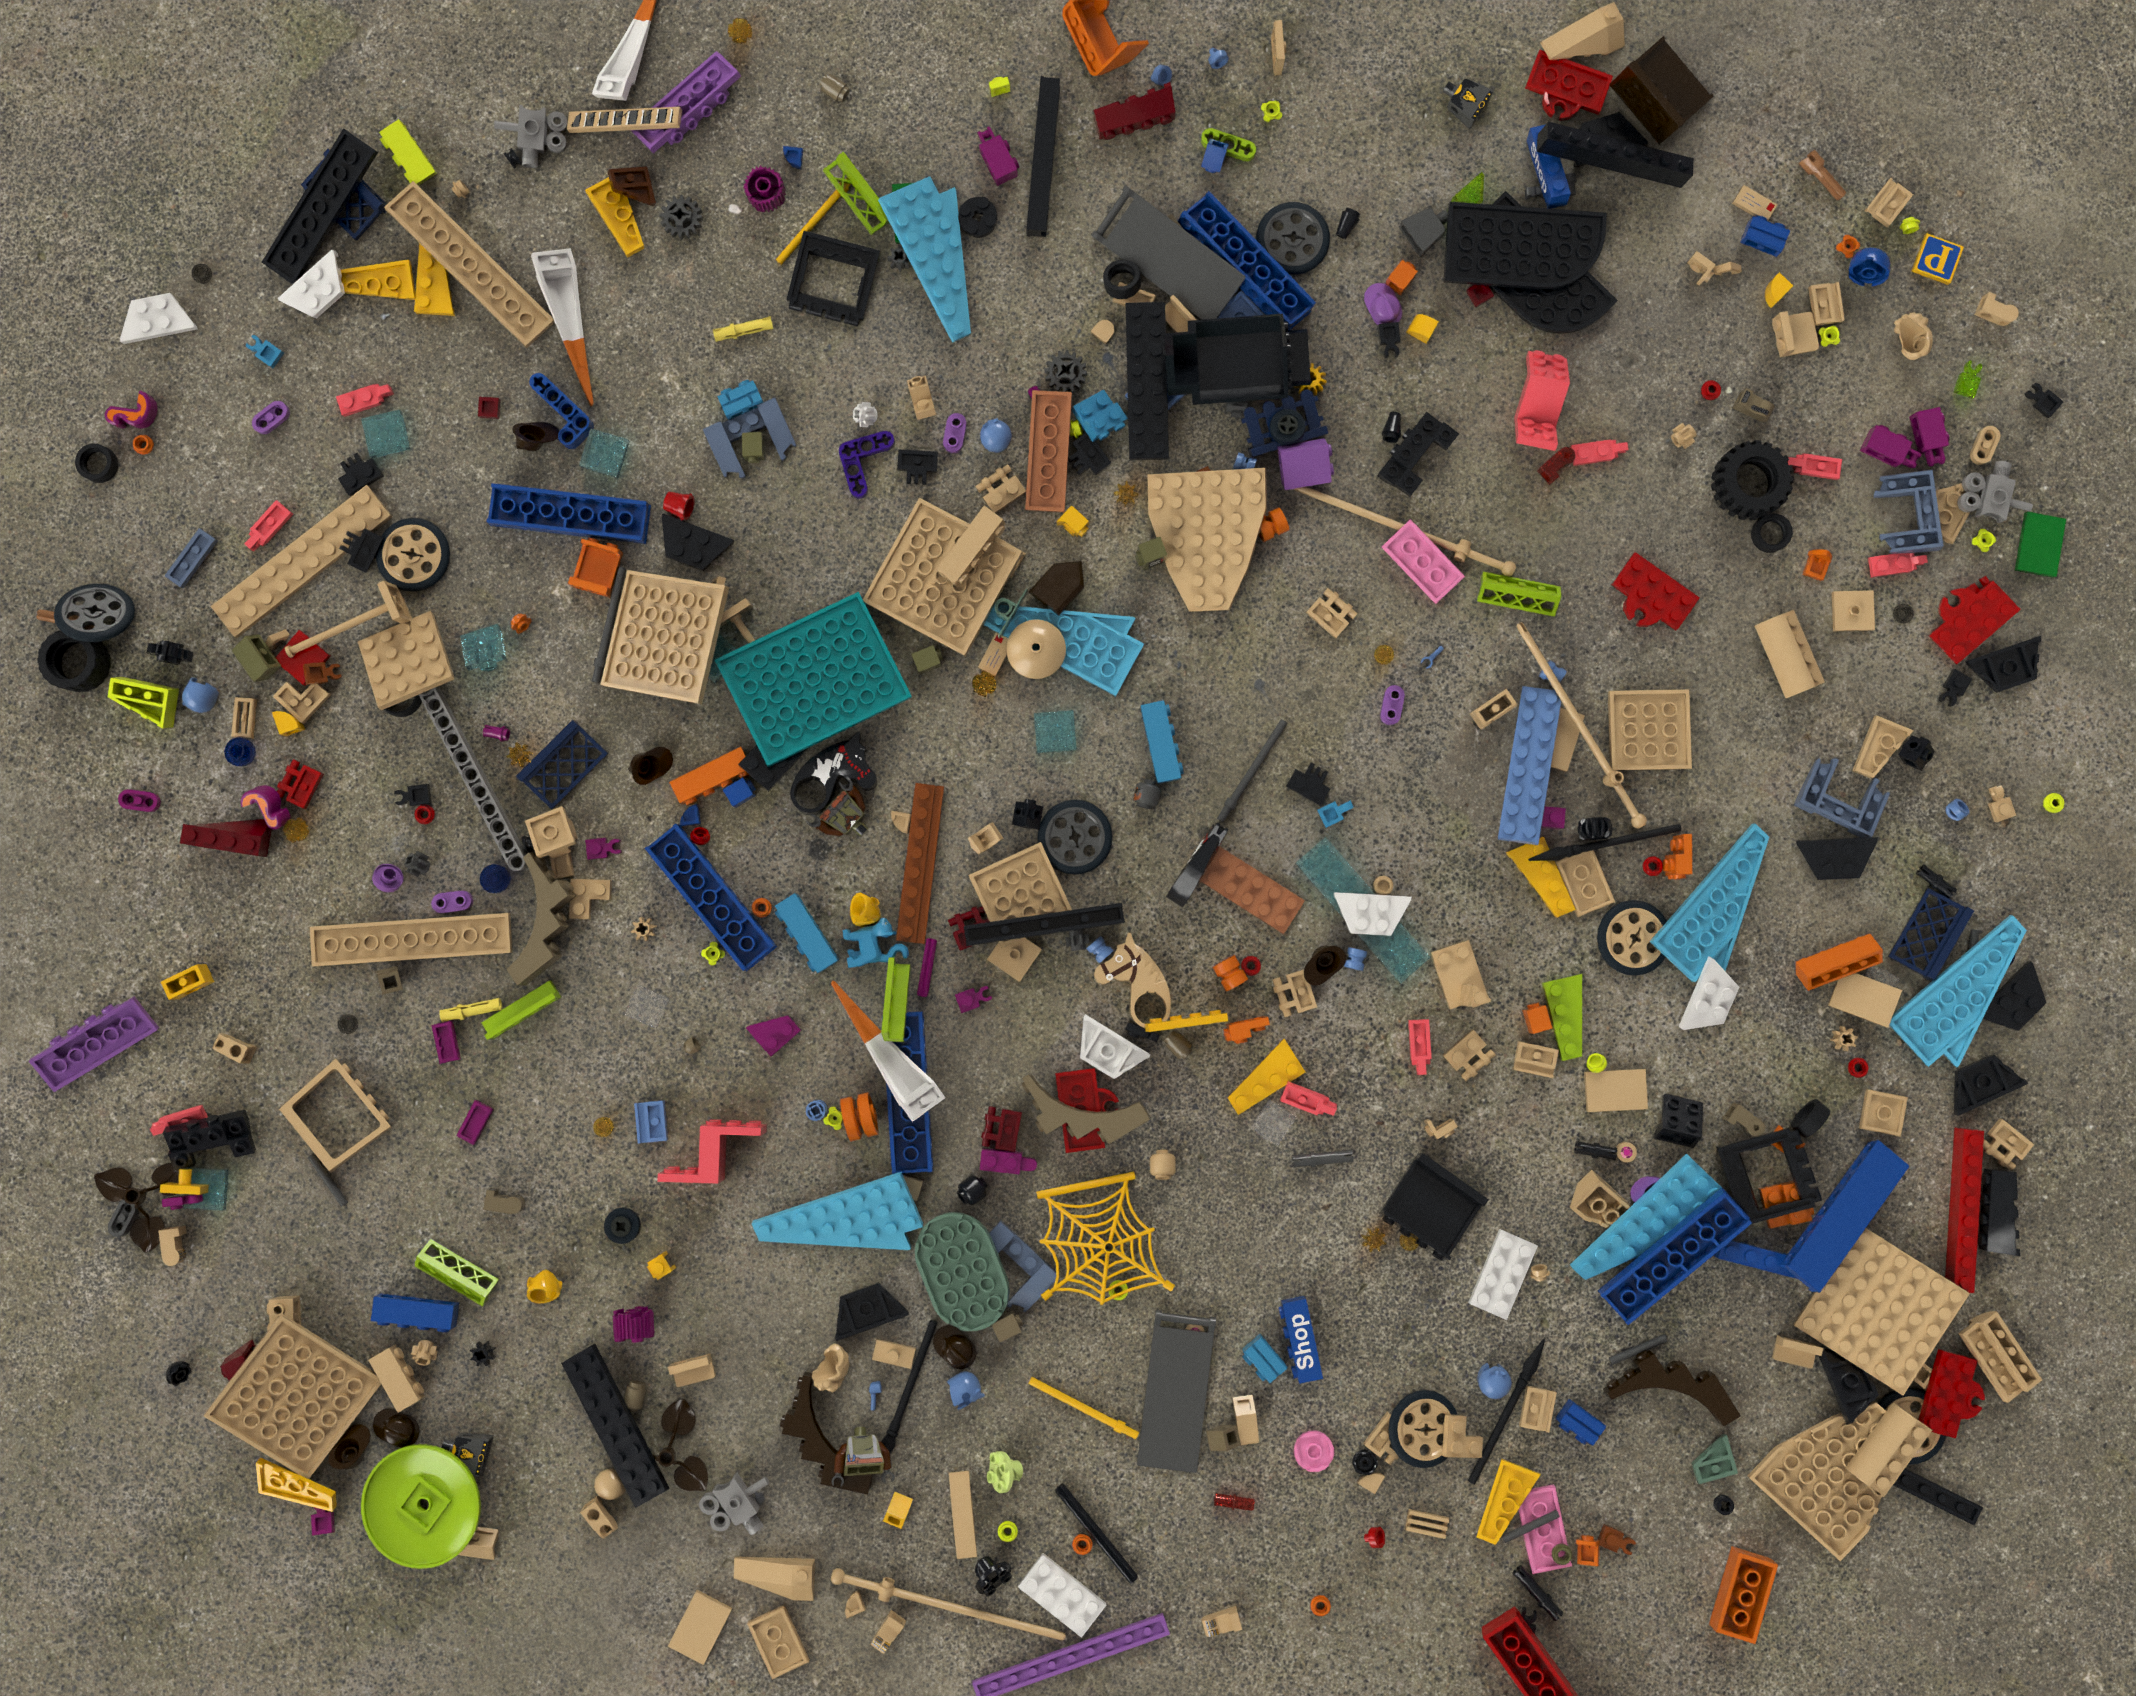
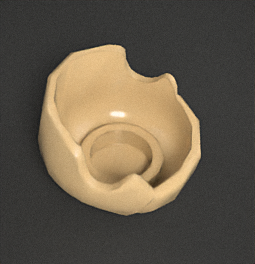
[594,1468,626,1500]

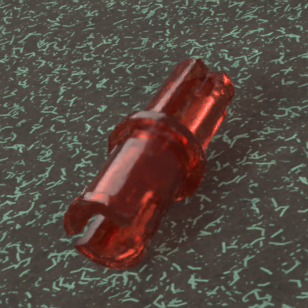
[1214,1493,1255,1511]

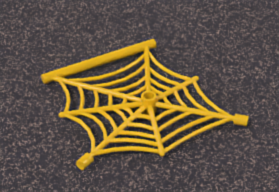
[1036,1171,1175,1305]

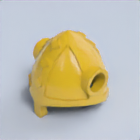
[850,893,881,928]
[527,1269,562,1304]

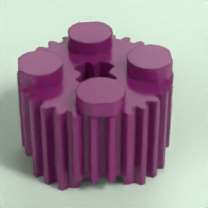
[743,165,786,212]
[613,1306,655,1343]

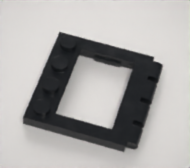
[786,231,880,327]
[1717,1128,1822,1224]

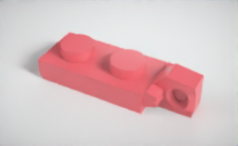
[336,384,394,417]
[1570,439,1628,466]
[1787,453,1842,480]
[244,500,293,551]
[1868,553,1928,578]
[1408,1019,1432,1075]
[1280,1081,1337,1116]
[150,1105,208,1136]

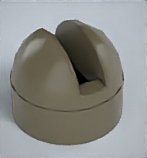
[683,1037,701,1054]

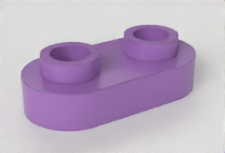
[252,401,290,434]
[943,413,967,454]
[1380,685,1405,725]
[431,891,473,913]

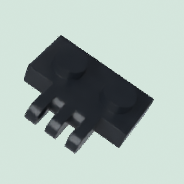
[1068,433,1111,476]
[897,449,938,485]
[338,453,384,497]
[339,528,384,573]
[1286,762,1330,806]

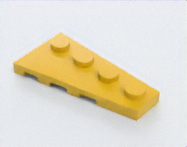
[585,177,644,258]
[414,243,455,316]
[341,260,415,300]
[1506,837,1576,918]
[1145,1010,1228,1032]
[1227,1038,1306,1115]
[256,1457,337,1512]
[1476,1459,1541,1545]

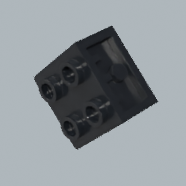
[1654,1094,1703,1148]

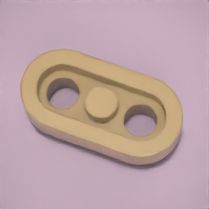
[1970,426,2000,465]

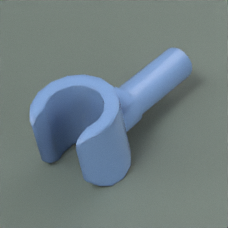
[1421,646,1444,669]
[869,1381,882,1410]

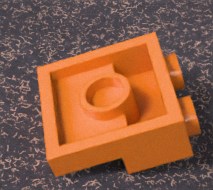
[1662,834,1692,880]
[1223,1016,1270,1044]
[1758,1180,1814,1229]

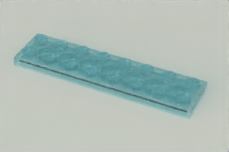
[1295,837,1431,984]

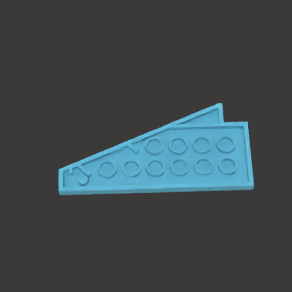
[878,176,971,343]
[984,605,1144,697]
[1649,824,1769,982]
[1889,915,2027,1067]
[1570,1154,1722,1280]
[752,1172,923,1250]

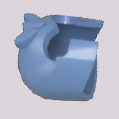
[980,418,1012,453]
[181,677,219,713]
[1477,1363,1512,1399]
[947,1371,985,1410]

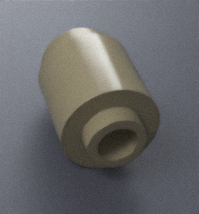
[820,74,850,102]
[1163,1030,1192,1059]
[624,1380,647,1412]

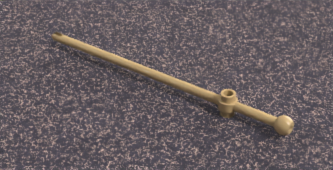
[1293,487,1516,576]
[1516,622,1647,829]
[831,1568,1066,1641]

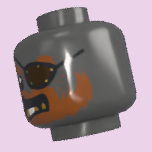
[1133,779,1161,809]

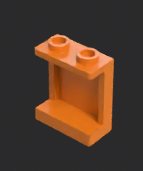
[568,537,623,598]

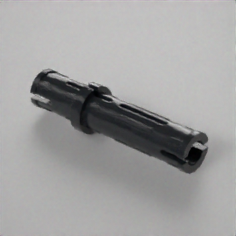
[1512,1565,1563,1621]

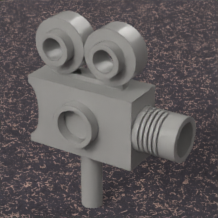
[494,105,567,168]
[1957,461,2033,523]
[699,1472,770,1535]

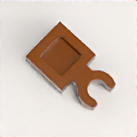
[303,662,342,685]
[1597,1524,1636,1555]

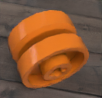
[840,1092,879,1142]

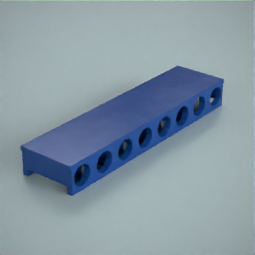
[1177,191,1316,330]
[486,483,651,544]
[644,823,778,972]
[882,1011,934,1174]
[1780,1140,1909,1293]
[1598,1188,1752,1325]

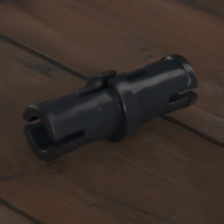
[1916,864,1957,898]
[1574,1141,1617,1160]

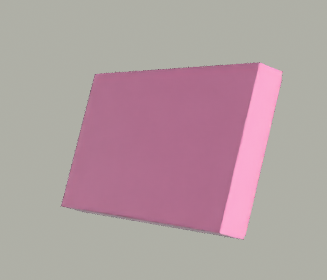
[1381,519,1465,604]
[1518,1484,1572,1574]

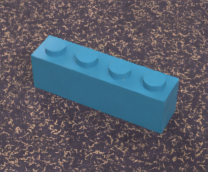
[1140,700,1184,784]
[775,893,839,973]

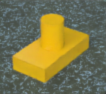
[160,1169,209,1195]

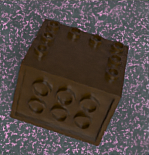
[1609,36,1714,145]

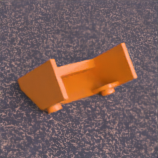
[1062,0,1149,76]

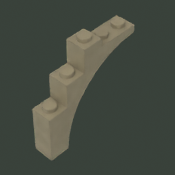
[506,853,576,985]
[1022,1073,1151,1144]

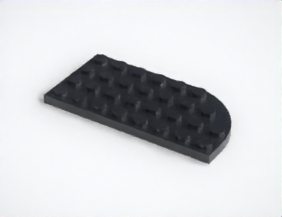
[1489,191,1618,334]
[1443,202,1607,289]

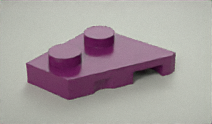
[746,1015,801,1057]

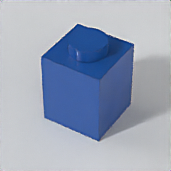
[1201,139,1229,173]
[723,777,756,808]

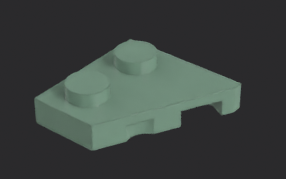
[1692,1434,1738,1484]

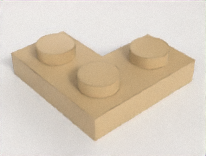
[273,682,331,724]
[569,879,612,919]
[1442,1415,1483,1458]

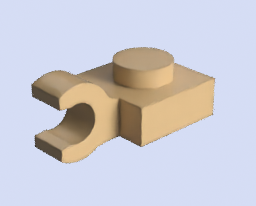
[1988,785,2016,822]

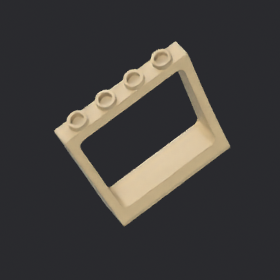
[279,1059,392,1173]

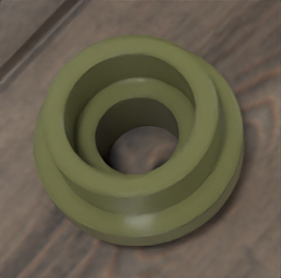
[1551,1544,1572,1565]

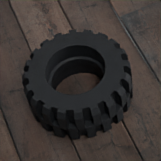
[1711,440,1794,520]

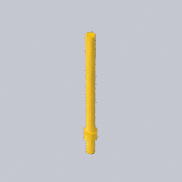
[775,177,851,265]
[1028,1377,1139,1440]

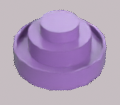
[372,864,404,892]

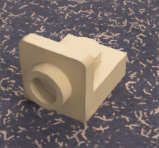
[1687,251,1716,286]

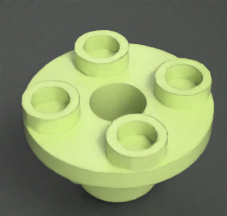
[987,1451,1023,1493]

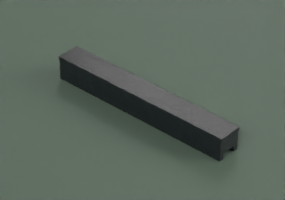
[1026,76,1060,237]
[964,903,1125,946]

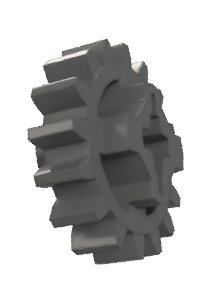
[659,195,703,240]
[1045,350,1087,393]

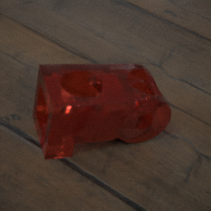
[1537,447,1575,485]

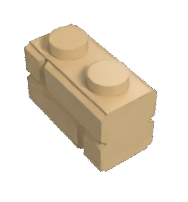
[1470,689,1517,729]

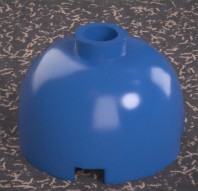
[1848,247,1891,286]

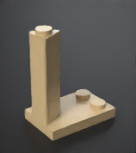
[1430,940,1491,1009]

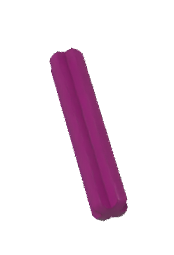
[917,938,937,997]

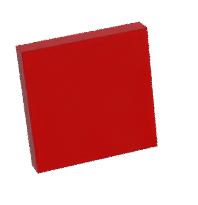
[276,630,331,686]

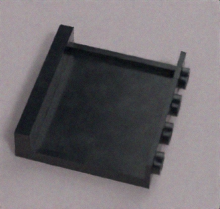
[1379,1153,1489,1261]

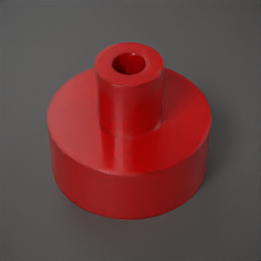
[1364,1527,1385,1548]

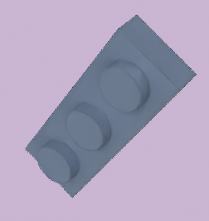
[165,528,218,588]

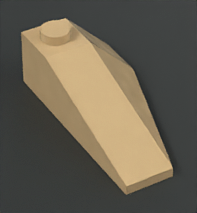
[1541,2,1625,60]
[1570,1170,1631,1228]
[734,1557,815,1601]

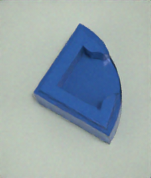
[783,146,804,170]
[680,804,701,827]

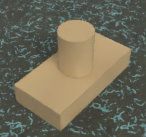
[872,1339,916,1369]

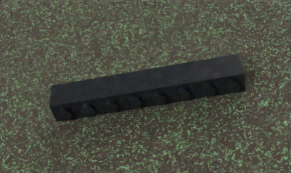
[1537,121,1694,188]

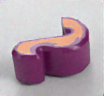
[105,390,157,429]
[240,785,291,830]

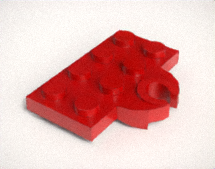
[1525,49,1613,121]
[1611,552,1700,631]
[1928,580,2021,665]
[1055,1068,1119,1153]
[1918,1349,1985,1438]

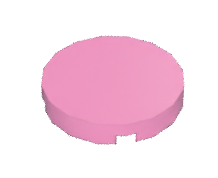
[1294,1430,1334,1472]

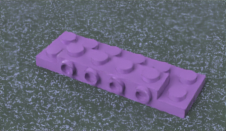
[631,51,741,153]
[29,996,159,1092]

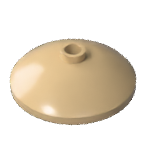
[1006,620,1066,679]

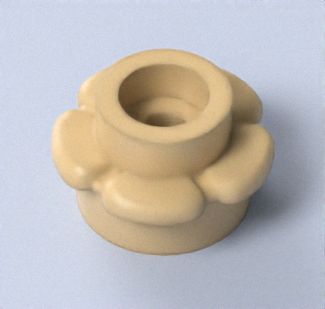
[452,179,470,198]
[1530,1264,1550,1281]

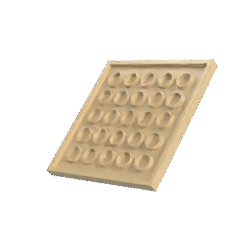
[863,498,1023,657]
[600,570,729,705]
[1793,1228,1970,1395]
[204,1313,381,1479]

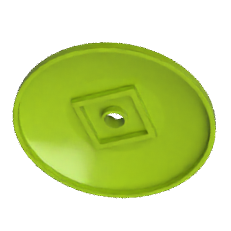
[361,1444,481,1569]

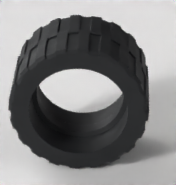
[37,631,111,692]

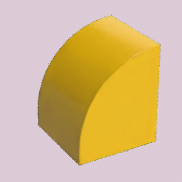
[1765,272,1793,308]
[1406,314,1439,344]
[272,711,305,736]
[883,1492,913,1529]

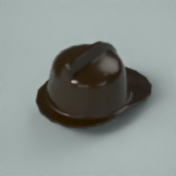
[512,422,559,452]
[628,747,673,785]
[1304,945,1346,986]
[933,1325,977,1370]
[373,1408,420,1448]
[328,1424,371,1470]

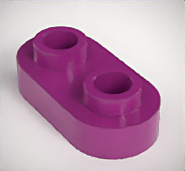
[118,789,161,812]

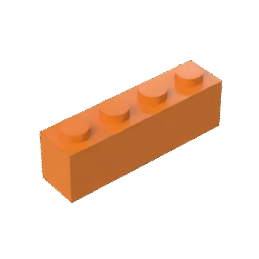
[669,747,749,806]
[1796,934,1883,991]

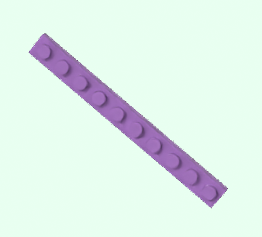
[972,1613,1170,1696]

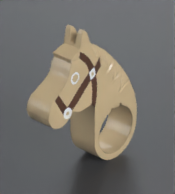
[1094,933,1171,1028]

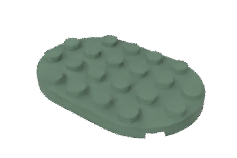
[915,1212,1010,1331]

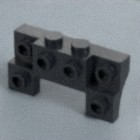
[1377,412,1459,497]
[163,1110,256,1171]

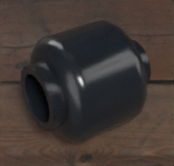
[957,1175,988,1205]

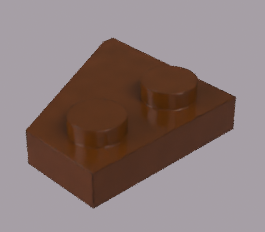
[608,166,656,206]

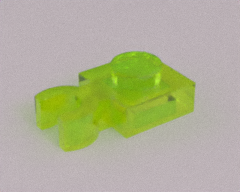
[1953,360,1982,399]

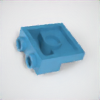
[1071,389,1128,442]

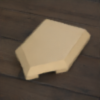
[1917,483,1970,544]

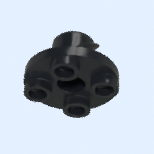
[975,1556,1012,1597]

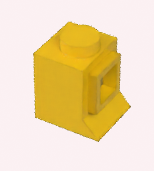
[1056,505,1089,537]
[647,1251,677,1280]

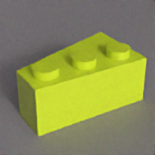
[379,119,437,186]
[108,677,179,729]

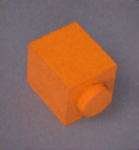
[1385,260,1418,296]
[1522,1002,1552,1034]

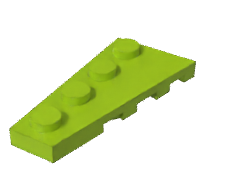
[1542,974,1582,1061]

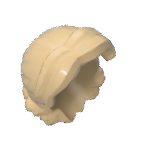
[1894,312,1933,360]
[811,1344,849,1392]

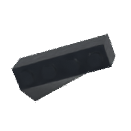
[1977,1168,2020,1256]

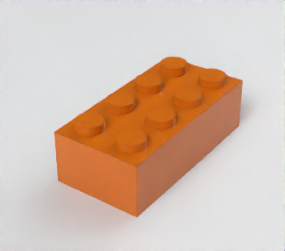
[1709,1546,1778,1644]

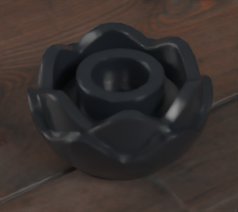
[166,1361,191,1386]
[1352,1449,1378,1475]

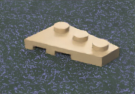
[1852,716,1914,779]

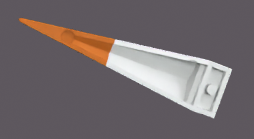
[592,0,657,101]
[531,248,593,407]
[831,981,945,1122]

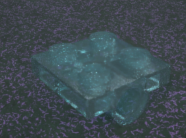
[460,624,506,671]

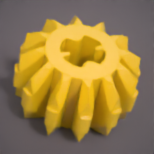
[1294,363,1327,396]

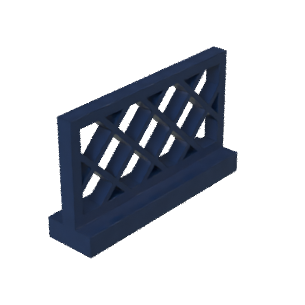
[301,149,387,241]
[516,720,608,810]
[1888,888,1974,981]

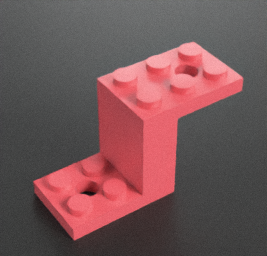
[1514,350,1570,451]
[657,1119,767,1184]

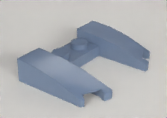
[703,398,797,478]
[1873,470,1943,554]
[1794,759,1890,838]
[989,1220,1060,1312]

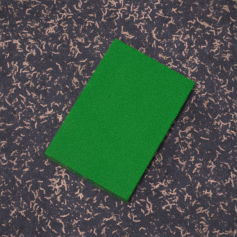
[2015,512,2066,578]

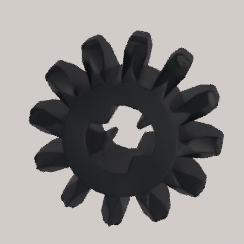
[1577,817,1613,841]

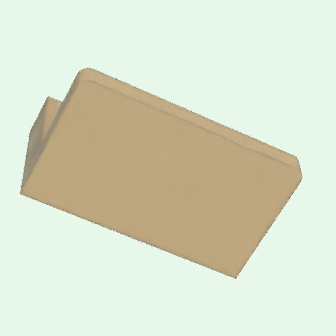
[1165,295,1196,333]
[1772,1335,1823,1368]
[668,1353,716,1387]
[458,1527,499,1560]

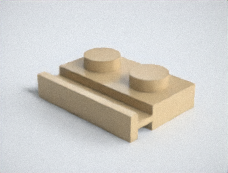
[1865,178,1914,228]
[1808,282,1845,326]
[1512,1041,1559,1078]
[1519,1385,1557,1433]

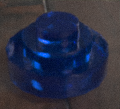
[224,737,256,767]
[480,864,511,894]

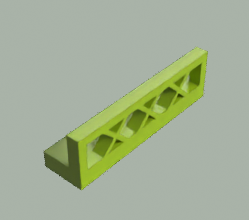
[823,151,889,235]
[1477,571,1561,617]
[881,957,911,1042]
[481,980,561,1040]
[414,1239,499,1307]

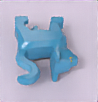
[842,918,909,968]

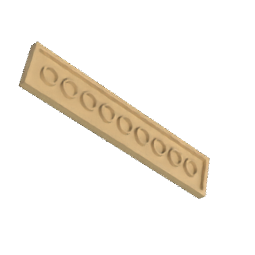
[384,181,555,348]
[210,485,393,638]
[310,913,512,966]

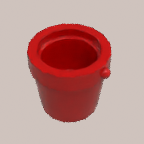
[663,491,695,521]

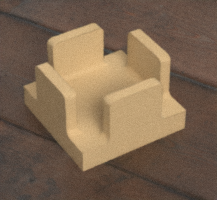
[525,806,578,859]

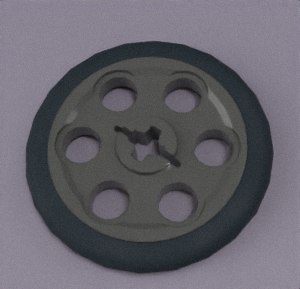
[1256,202,1330,275]
[54,583,135,642]
[1037,799,1113,875]

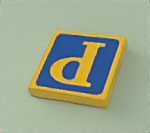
[1911,233,1964,285]

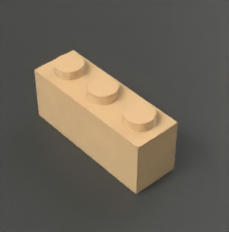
[368,1344,425,1413]

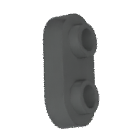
[108,1199,139,1237]

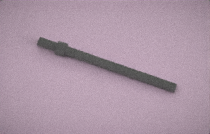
[592,567,626,683]
[1217,719,1288,822]

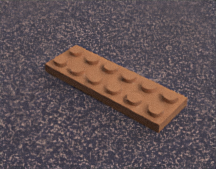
[1025,390,1072,513]
[1200,837,1305,934]

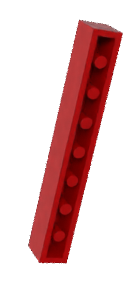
[1945,1127,1984,1293]

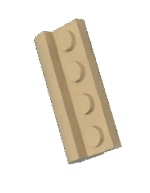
[1755,610,1825,698]
[1958,1311,2042,1403]
[1846,1402,1932,1496]

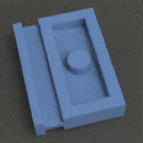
[634,1100,668,1143]

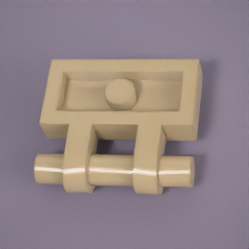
[975,464,1026,514]
[1306,588,1358,639]
[1272,969,1317,1017]
[1443,1029,1496,1081]
[1983,1118,2034,1171]
[1363,1411,1412,1465]

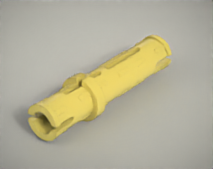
[713,316,774,342]
[439,998,502,1022]

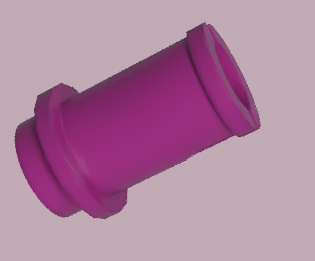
[483,725,510,742]

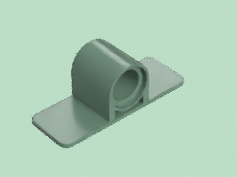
[995,589,1028,639]

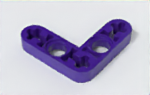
[839,431,895,499]

